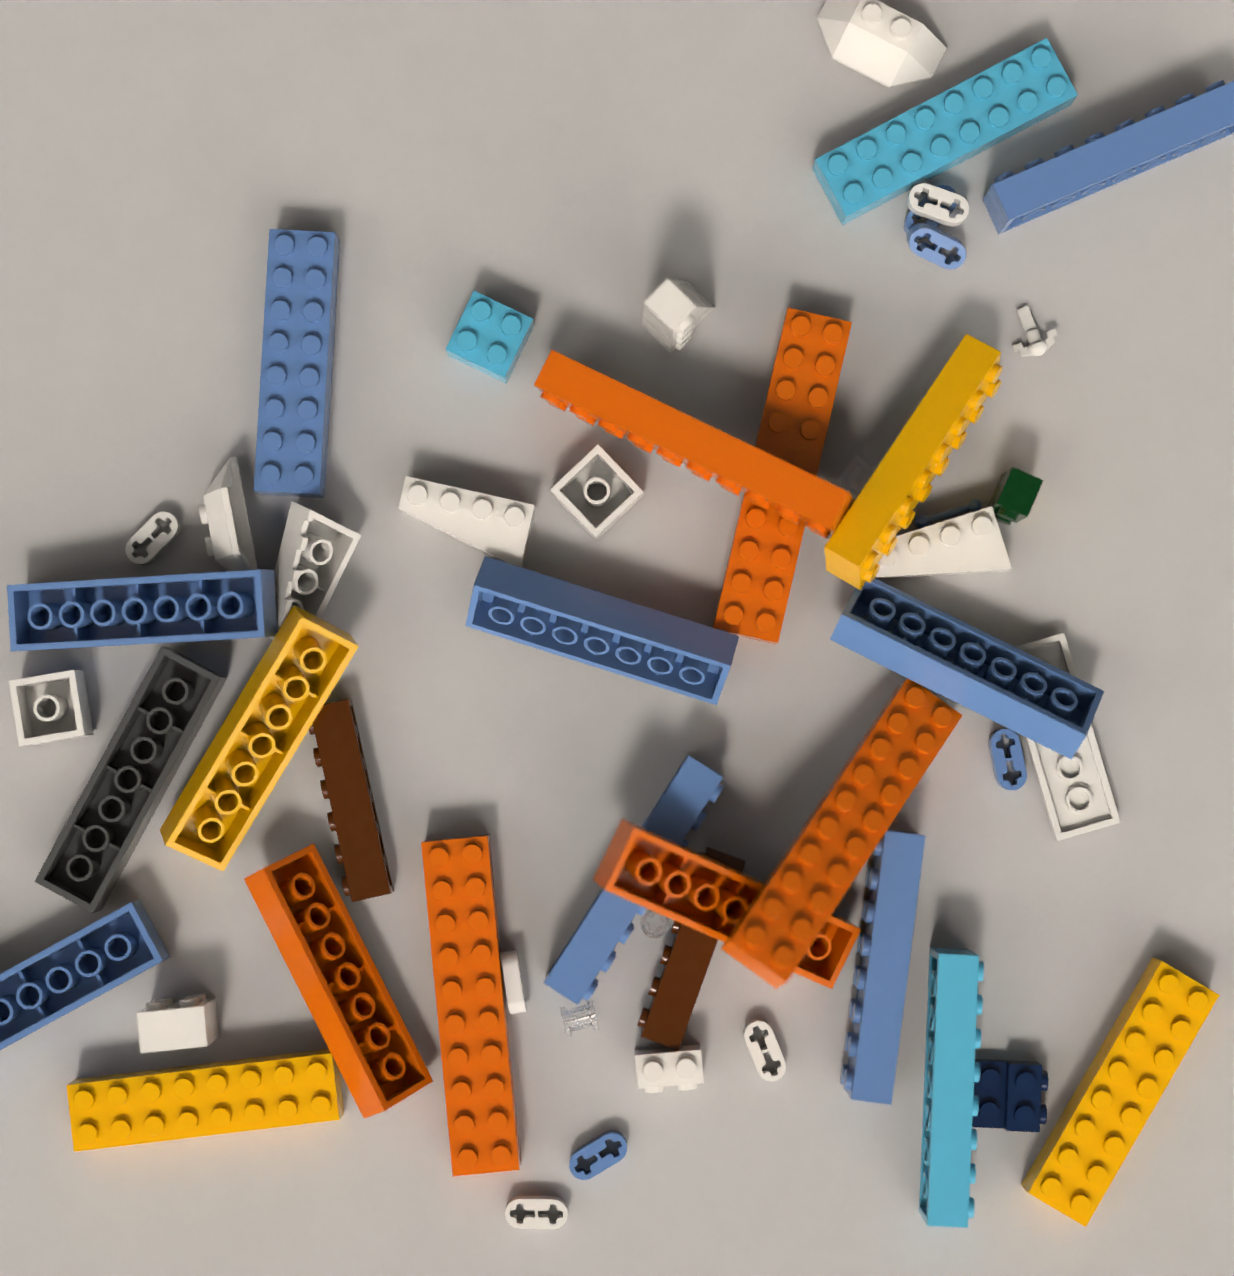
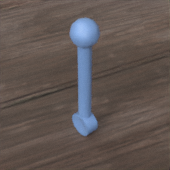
[915,499,981,529]

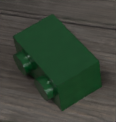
[988,467,1043,525]

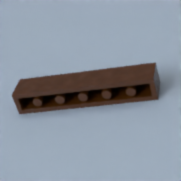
[309,699,394,902]
[637,847,746,1050]

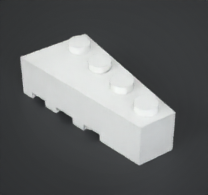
[642,278,715,353]

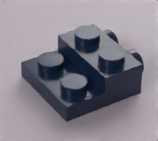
[972,1059,1048,1132]

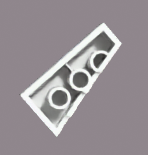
[398,476,536,568]
[269,501,361,639]
[875,506,1012,579]

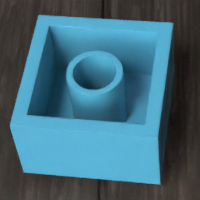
[445,291,535,384]

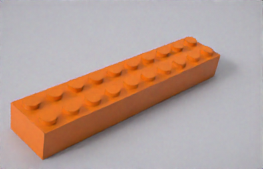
[712,307,852,645]
[534,349,855,539]
[721,678,963,989]
[421,834,521,1176]

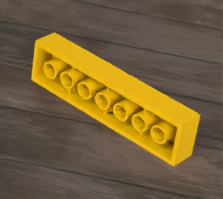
[824,334,1003,590]
[160,605,359,871]
[1021,957,1219,1227]
[66,1049,344,1152]

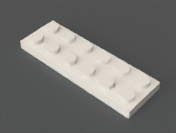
[1016,633,1121,841]

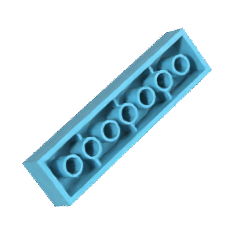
[812,38,1078,225]
[919,947,984,1228]

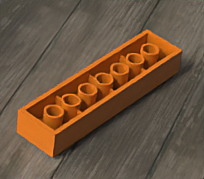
[593,818,861,989]
[244,844,433,1118]

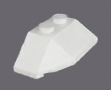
[817,0,947,88]
[199,457,259,571]

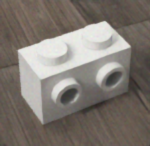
[634,1044,704,1093]

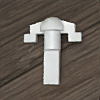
[1012,305,1058,357]

